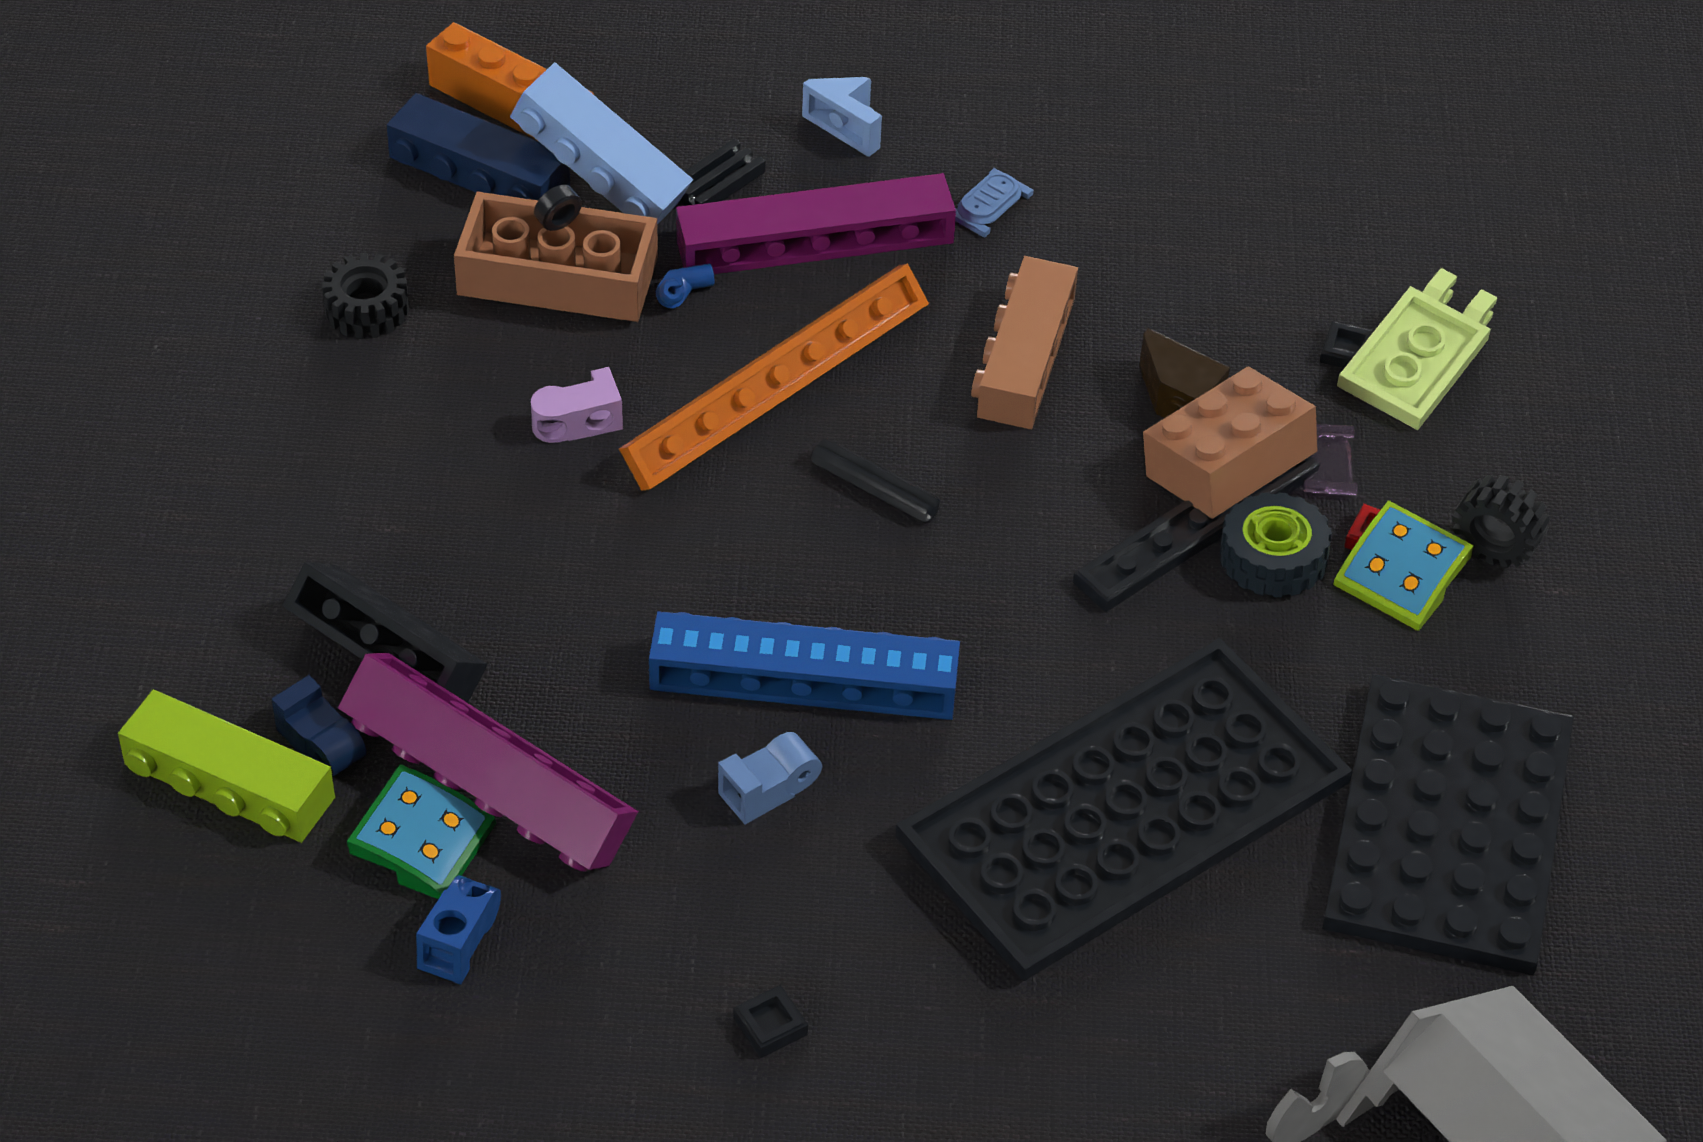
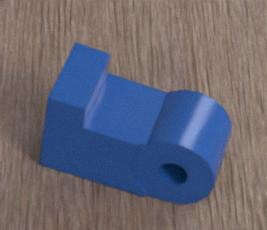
[416,875,501,984]

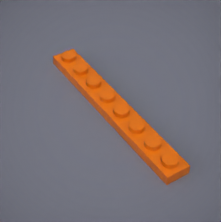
[619,263,929,491]

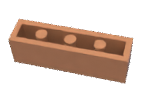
[971,256,1078,430]

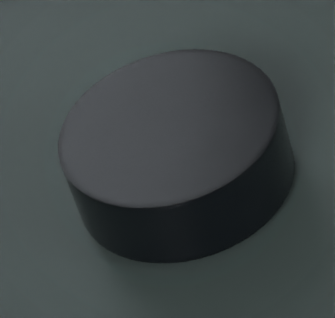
[534,185,582,231]

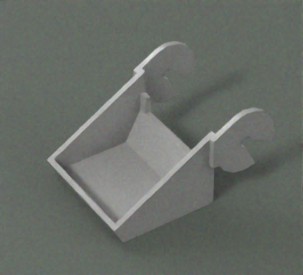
[1266,986,1667,1142]

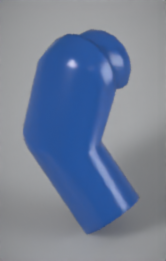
[656,264,715,308]

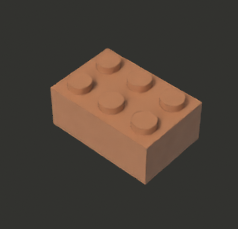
[1143,366,1317,519]

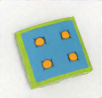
[1333,500,1474,631]

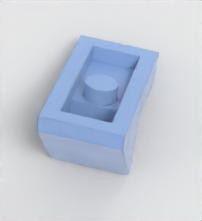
[802,77,882,157]

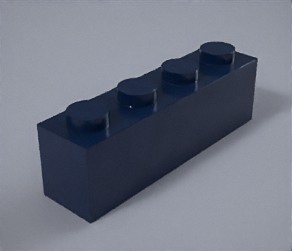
[386,93,570,200]

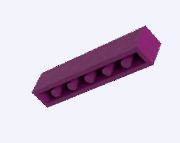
[676,173,956,274]
[338,653,639,872]

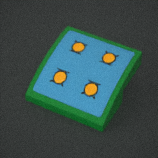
[347,764,496,899]

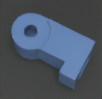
[718,732,822,824]

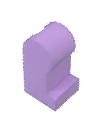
[531,367,623,443]

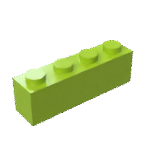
[118,689,335,843]

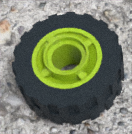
[1220,492,1332,597]

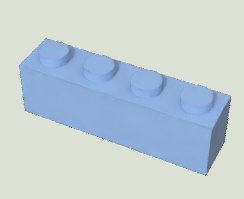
[510,62,694,224]

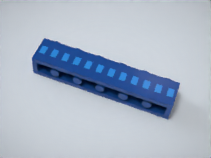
[649,611,960,720]

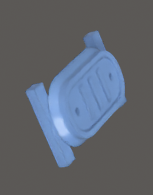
[955,168,1033,238]

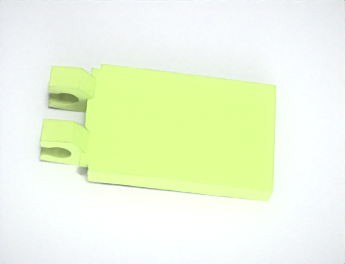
[1337,268,1497,430]

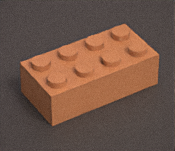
[454,192,658,322]

